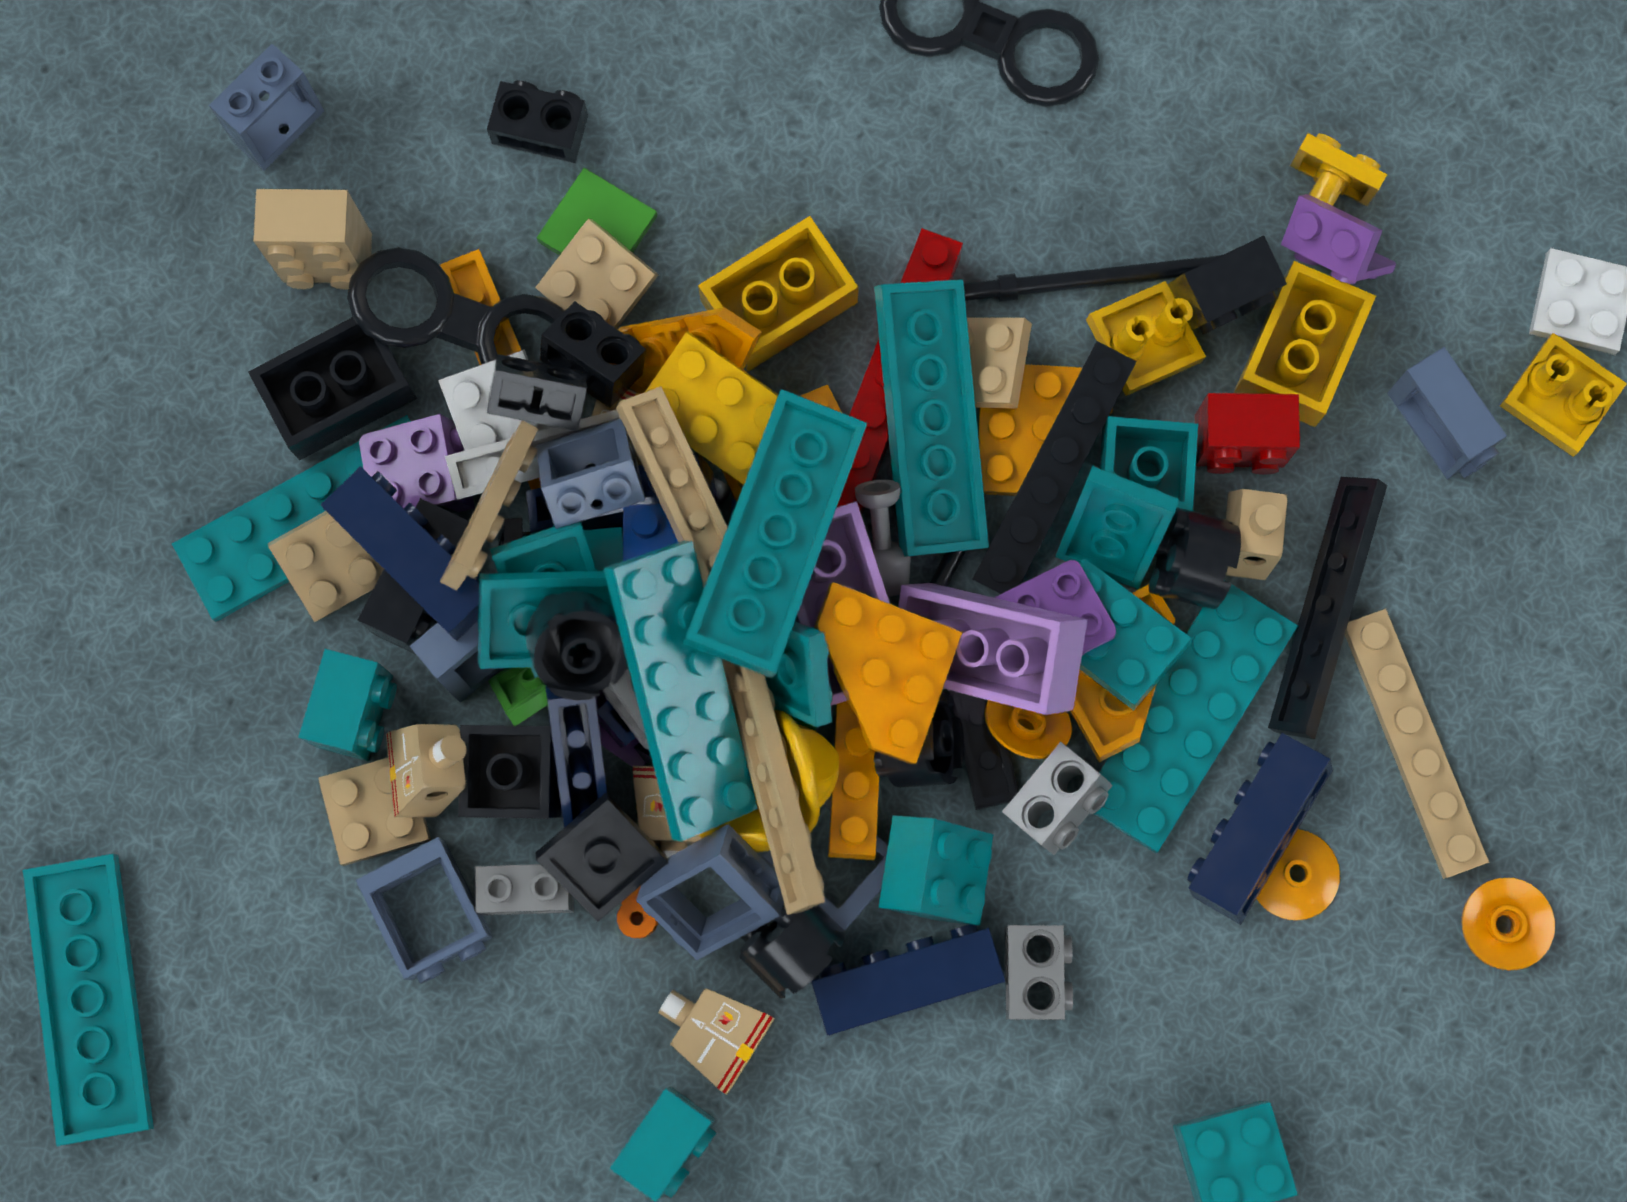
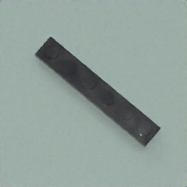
[972,341,1137,594]
[1268,476,1387,739]

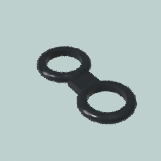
[879,0,1099,107]
[347,247,577,364]

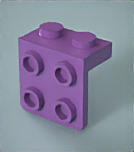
[1281,194,1396,284]
[359,414,475,512]
[995,560,1116,655]

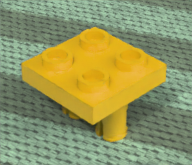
[1290,133,1387,206]
[1086,281,1206,396]
[1500,333,1627,457]

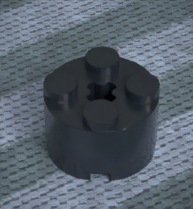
[1149,507,1241,609]
[526,591,628,701]
[874,692,964,788]
[740,904,846,999]

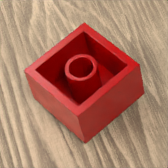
[1195,393,1300,475]

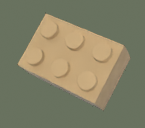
[254,189,372,290]

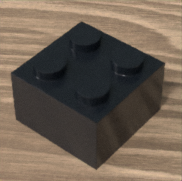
[1168,236,1287,335]
[458,725,561,819]

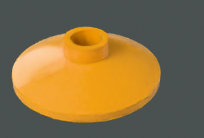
[985,700,1072,759]
[1257,829,1340,920]
[1461,878,1555,970]

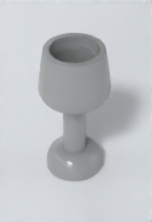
[855,480,911,597]

